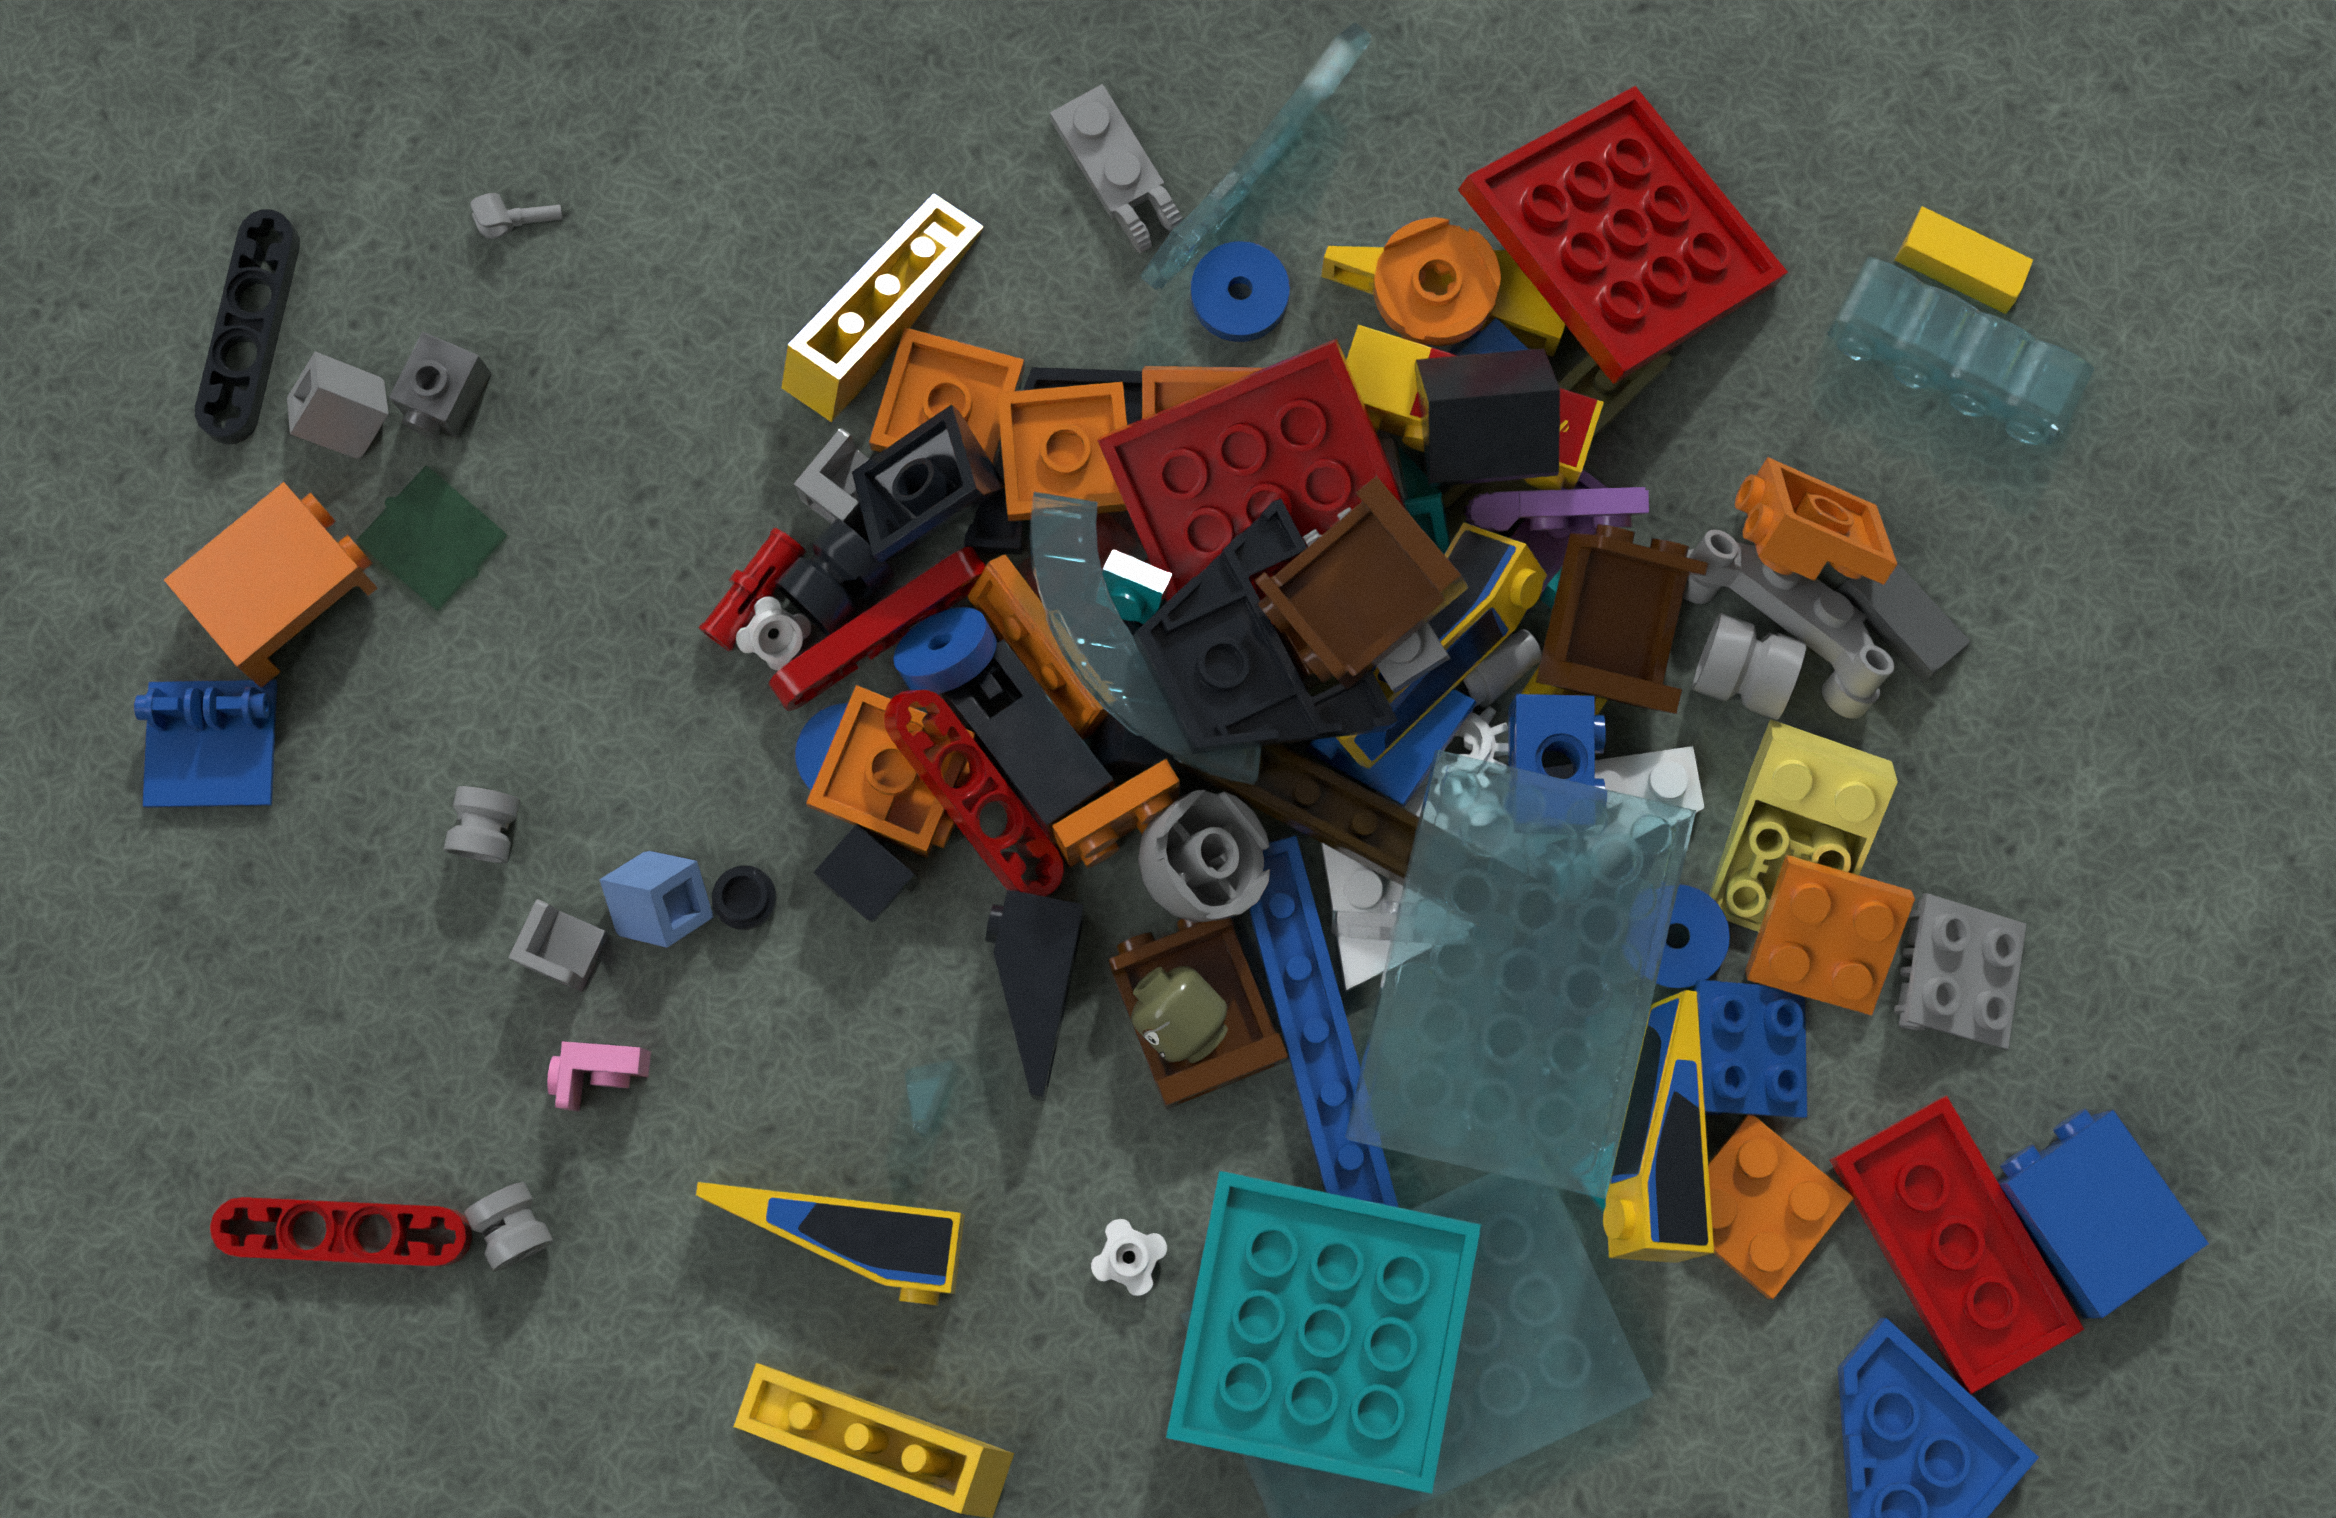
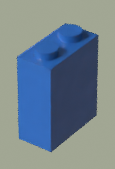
[1998,1108,2209,1319]

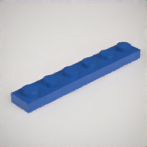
[1248,836,1399,1208]

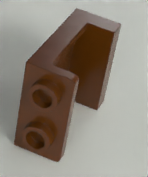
[1255,476,1469,689]
[1536,524,1709,714]
[1108,918,1288,1110]

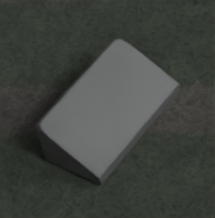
[1837,563,1970,683]

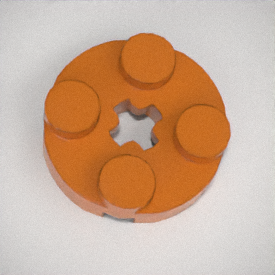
[1373,217,1501,346]

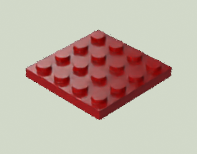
[1458,86,1788,384]
[1097,338,1409,624]

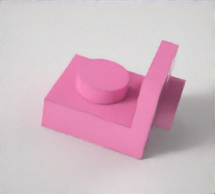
[547,1041,651,1111]

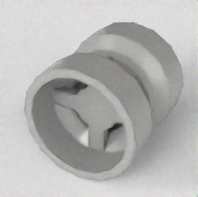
[443,786,521,863]
[464,1182,554,1272]

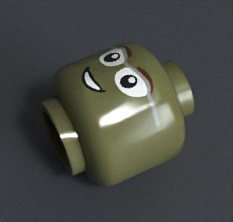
[1131,966,1228,1063]

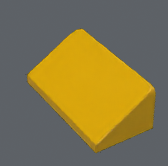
[1895,206,2033,314]

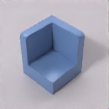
[599,851,714,948]

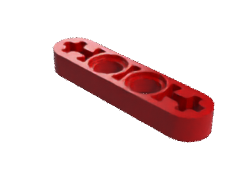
[768,547,986,711]
[884,690,1064,897]
[210,1197,472,1267]

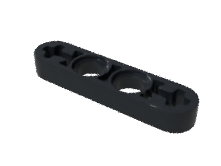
[195,209,300,445]

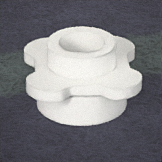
[736,597,811,670]
[1091,1219,1167,1296]

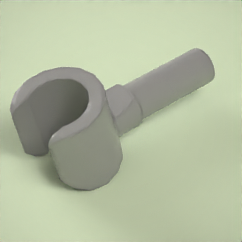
[470,193,562,239]

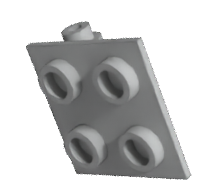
[1894,893,2027,1049]

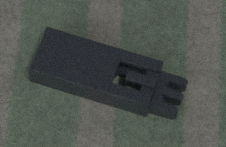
[941,639,1115,841]

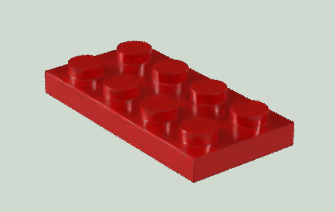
[1829,1096,2085,1394]

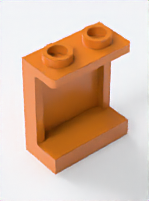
[164,482,378,688]

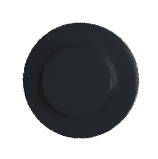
[712,865,777,930]

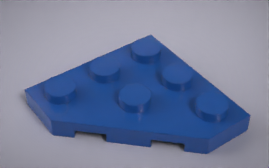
[1837,1318,2039,1518]

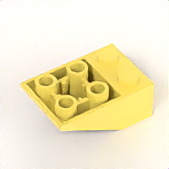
[1709,719,1898,932]

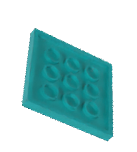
[1166,1171,1481,1494]

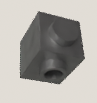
[389,331,492,439]

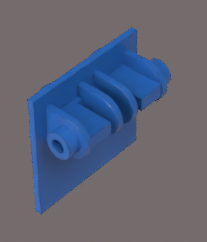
[1306,665,1477,807]
[134,680,277,808]
[1694,980,1807,1118]

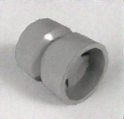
[1692,613,1806,720]

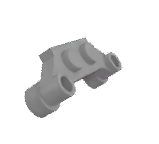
[1683,530,1894,719]

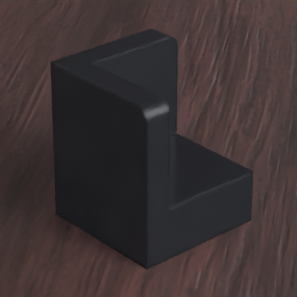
[813,824,919,922]

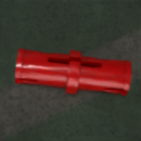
[698,528,806,652]

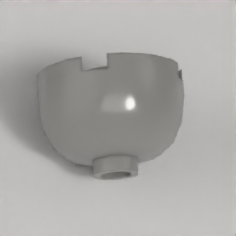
[1138,790,1270,923]

